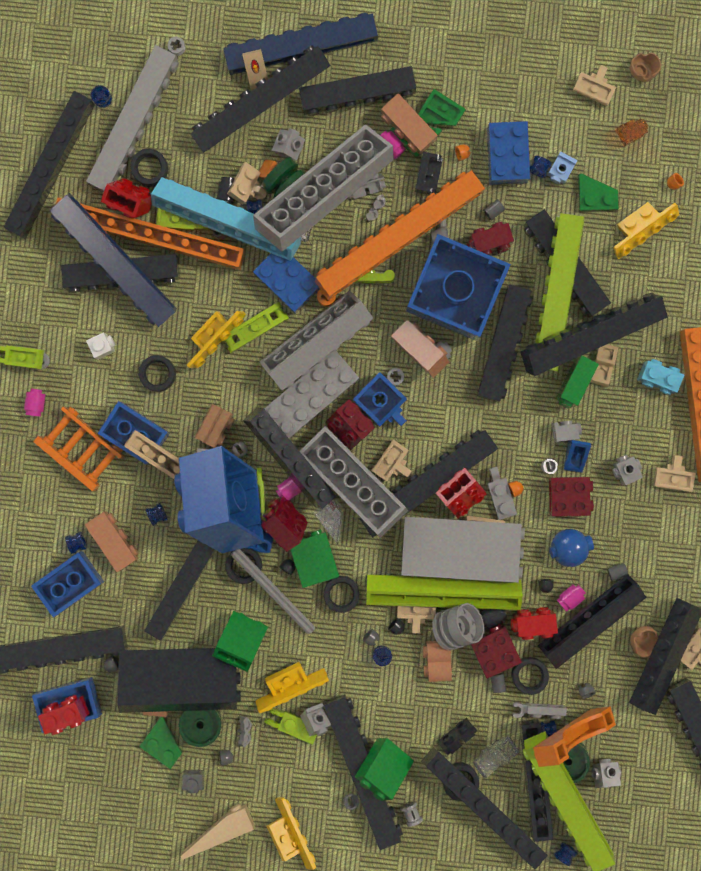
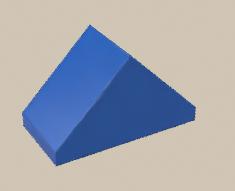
[564,440,591,473]

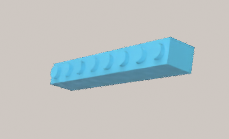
[151,177,301,261]

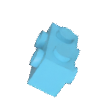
[637,359,684,395]

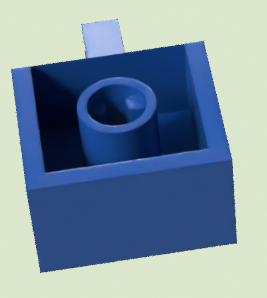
[353,372,407,427]

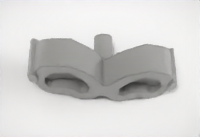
[366,194,385,221]
[237,716,252,747]

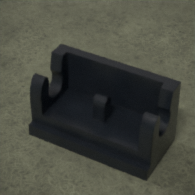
[415,151,443,195]

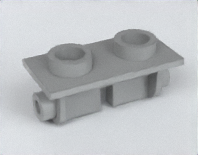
[349,173,386,199]

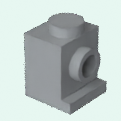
[551,420,582,442]
[300,703,331,736]

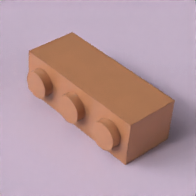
[381,93,438,155]
[391,320,449,378]
[85,511,139,572]

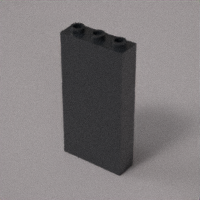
[117,648,241,713]

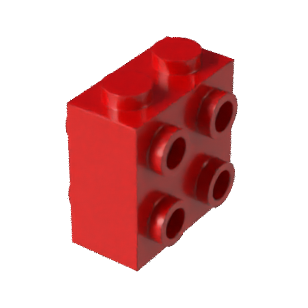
[101,178,152,219]
[436,468,487,518]
[510,607,558,640]
[38,695,89,736]

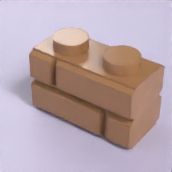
[195,404,235,448]

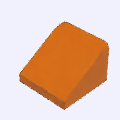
[259,160,277,180]

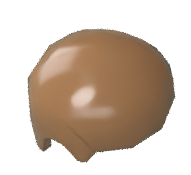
[629,52,662,82]
[630,626,658,657]

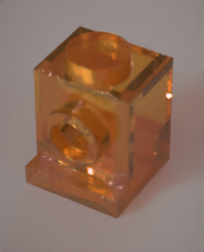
[615,119,648,147]

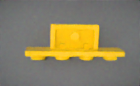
[614,202,679,259]
[187,311,246,368]
[255,662,329,713]
[267,797,316,870]

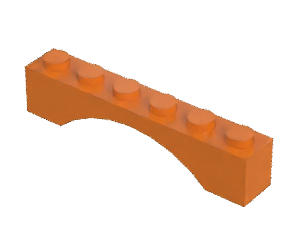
[533,706,616,767]

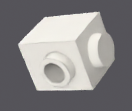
[86,332,115,360]

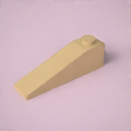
[124,430,180,479]
[181,804,255,860]

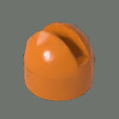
[455,144,471,161]
[667,173,684,190]
[508,481,524,498]

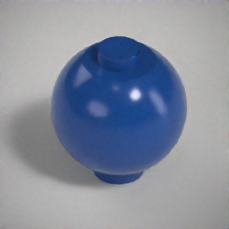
[549,529,594,567]

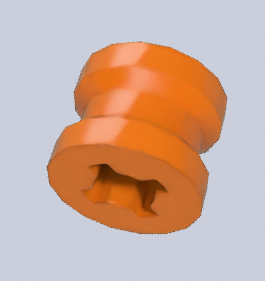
[317,289,336,307]

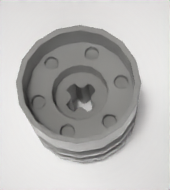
[432,603,484,651]

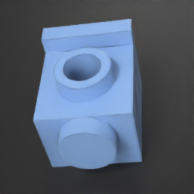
[547,152,577,184]

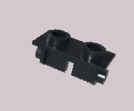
[437,717,477,755]

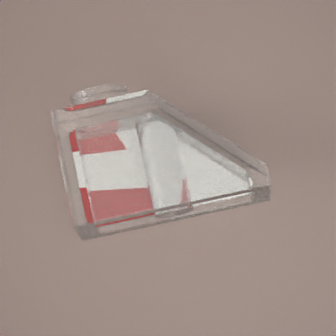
[313,499,343,543]

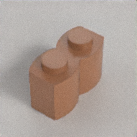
[423,641,452,682]

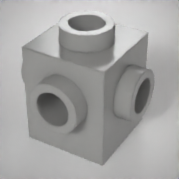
[272,128,305,161]
[612,455,643,485]
[592,759,621,788]

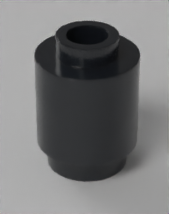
[216,177,236,204]
[480,609,507,628]

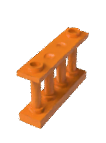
[33,406,125,491]

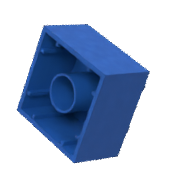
[405,234,511,341]
[174,446,264,553]

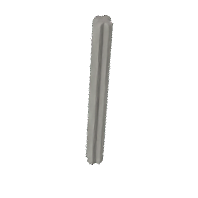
[231,549,315,634]

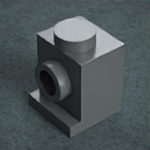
[182,770,204,793]

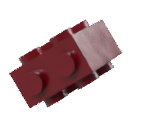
[466,221,514,255]
[325,399,375,451]
[549,477,594,516]
[261,495,308,552]
[471,624,522,679]

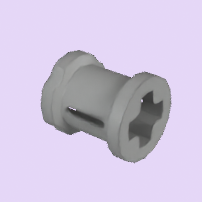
[400,801,423,827]

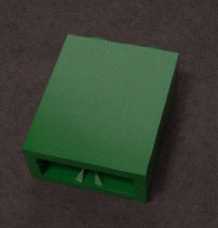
[555,356,599,409]
[291,529,340,588]
[212,611,269,672]
[355,738,414,801]

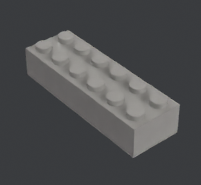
[260,291,373,390]
[264,351,359,439]
[300,426,408,538]

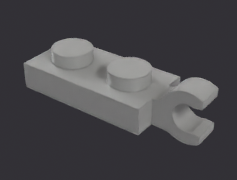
[487,467,517,520]
[512,702,567,719]

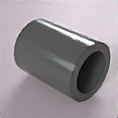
[483,199,505,221]
[607,563,628,581]
[491,673,506,693]

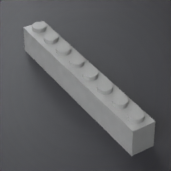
[86,45,179,192]

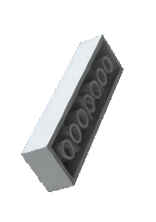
[253,124,393,252]

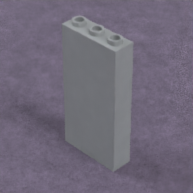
[401,517,525,583]

